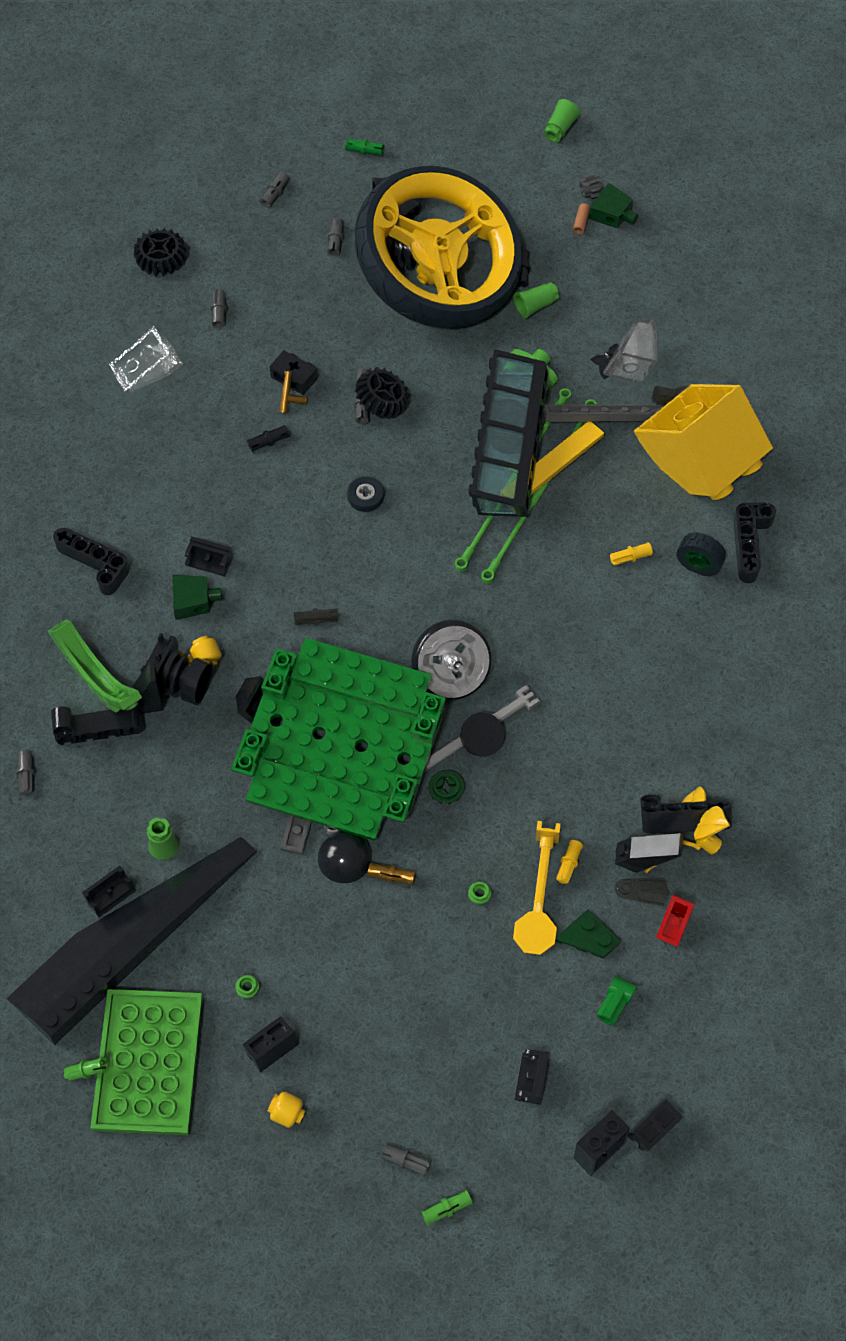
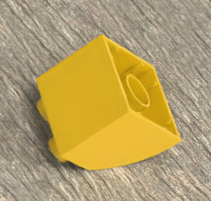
[634,384,773,500]

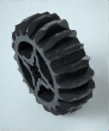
[134,227,187,277]
[355,367,410,419]

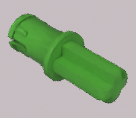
[64,1057,109,1080]

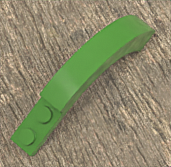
[47,620,142,712]

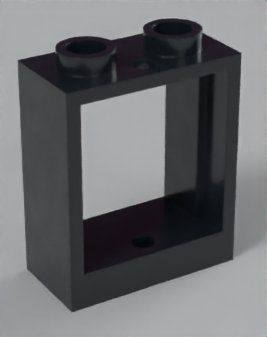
[574,1110,630,1176]

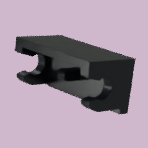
[184,536,233,577]
[140,633,178,683]
[82,866,136,918]
[242,1016,299,1073]
[514,1049,549,1105]
[628,1099,683,1151]

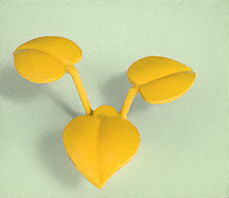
[644,786,730,874]

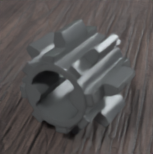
[579,174,603,199]

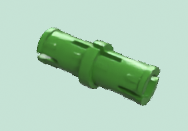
[421,1190,473,1226]

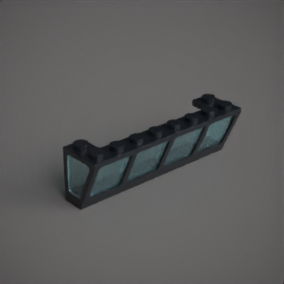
[469,350,549,517]

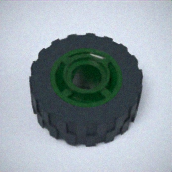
[676,532,726,576]

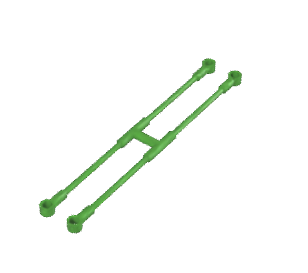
[455,388,597,584]

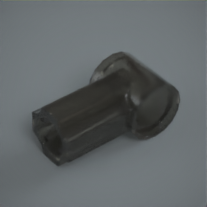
[652,386,687,406]

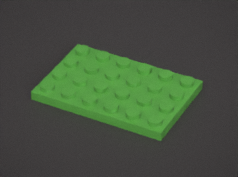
[90,989,203,1136]

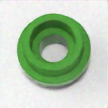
[468,882,491,905]
[235,975,259,999]

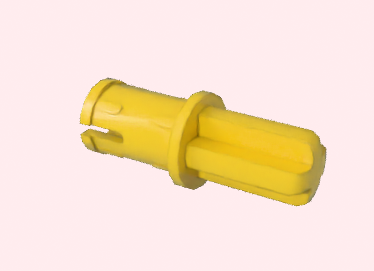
[610,542,653,566]
[556,840,583,884]

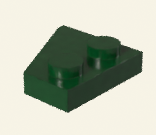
[556,909,621,959]

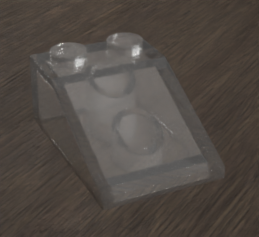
[109,327,183,394]

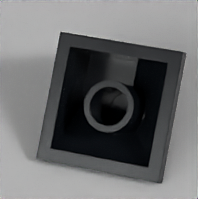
[236,676,282,727]

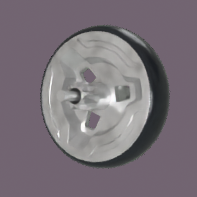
[411,620,492,700]

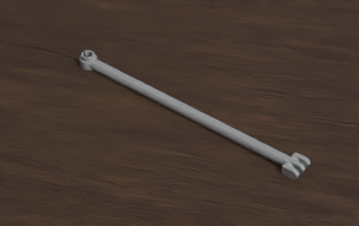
[324,685,541,835]

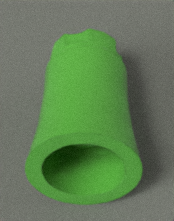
[544,99,580,143]
[513,282,559,319]
[147,817,179,860]

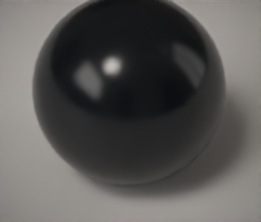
[317,832,372,883]

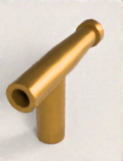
[279,371,307,413]

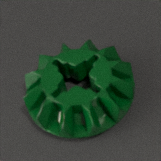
[428,770,464,805]

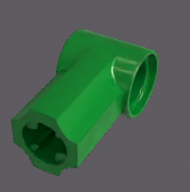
[596,975,637,1026]

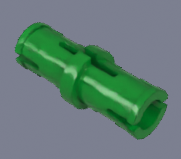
[345,138,385,156]

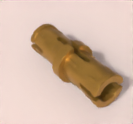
[368,863,416,886]

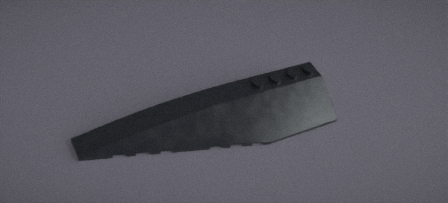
[7,837,257,1045]

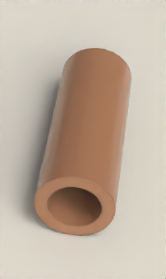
[573,203,590,234]

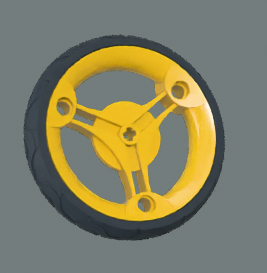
[354,166,522,328]

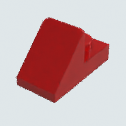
[656,894,695,947]

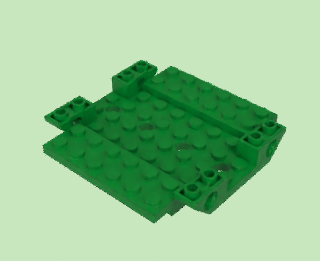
[231,638,446,841]

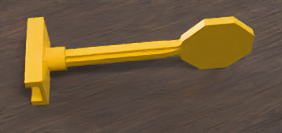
[513,821,561,955]

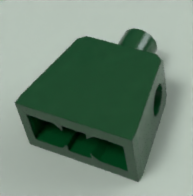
[589,183,638,228]
[172,574,222,620]

